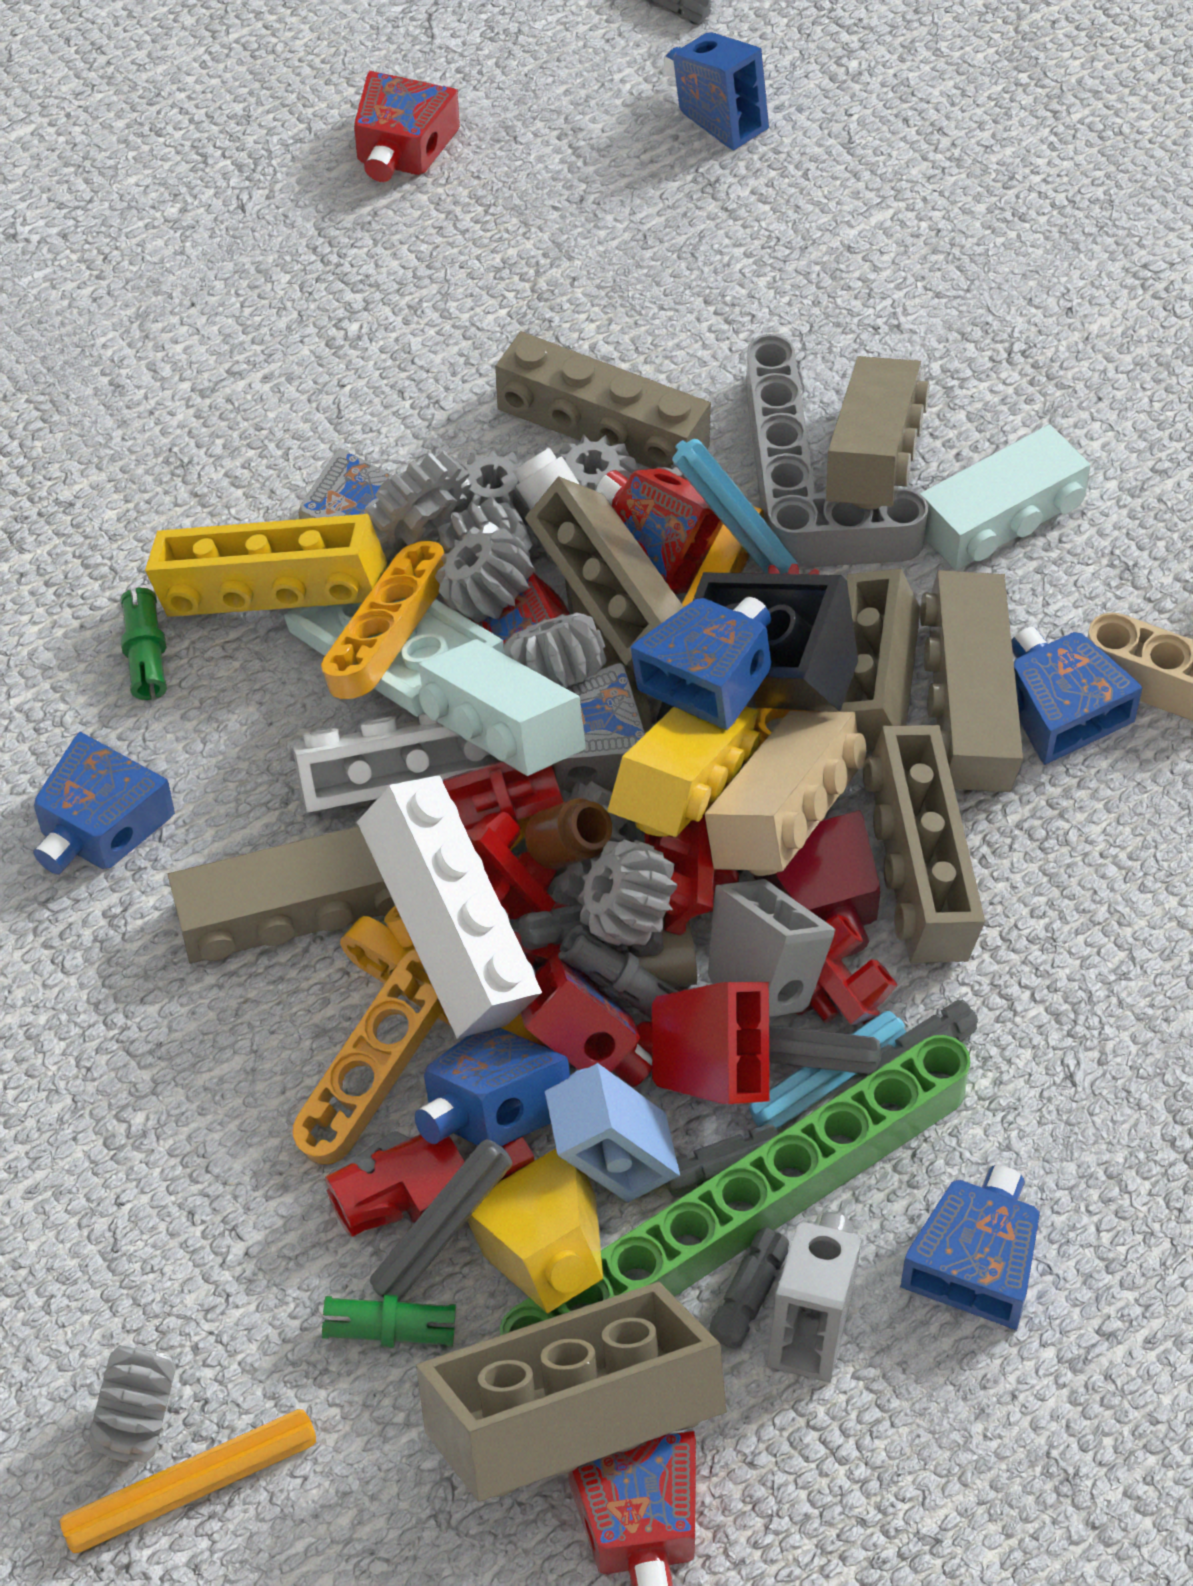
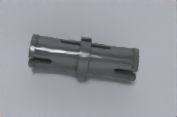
[558,925,679,1020]

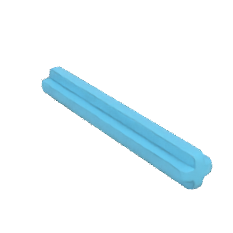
[673,439,798,574]

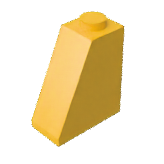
[467,1148,603,1313]

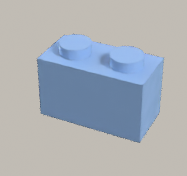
[545,1063,680,1203]

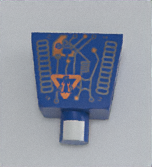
[664,32,769,151]
[630,597,771,730]
[1011,627,1142,765]
[33,732,175,875]
[415,1028,570,1146]
[900,1165,1040,1331]

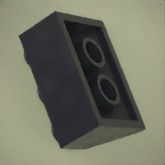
[693,572,858,712]

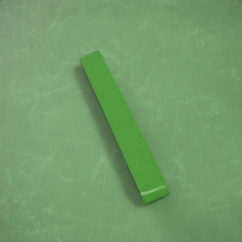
[500,1035,971,1335]

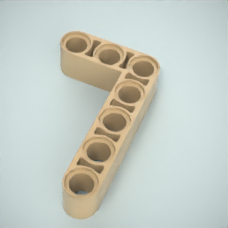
[1087,612,1193,721]

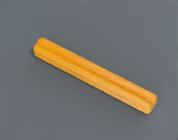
[59,1409,317,1553]

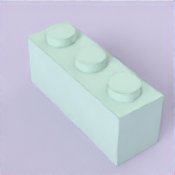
[920,424,1091,571]
[418,639,586,776]

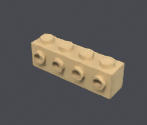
[705,711,866,876]

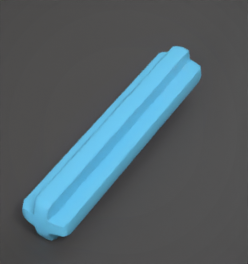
[749,1011,906,1129]

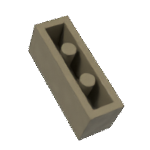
[840,568,920,751]

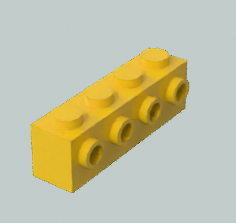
[145,514,387,617]
[607,706,761,837]

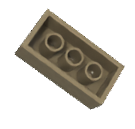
[416,1282,727,1502]

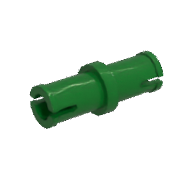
[120,587,167,700]
[322,1295,456,1348]

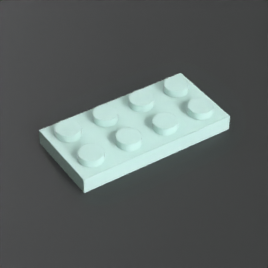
[284,569,505,717]

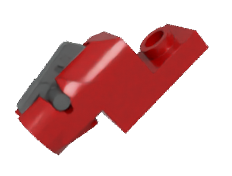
[324,1131,535,1237]

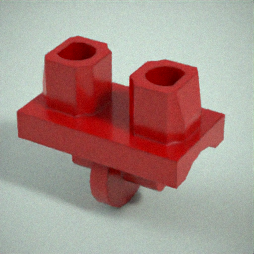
[442,761,564,830]
[465,812,557,920]
[645,813,739,936]
[796,914,897,1025]

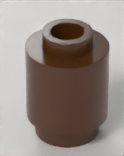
[525,798,612,869]

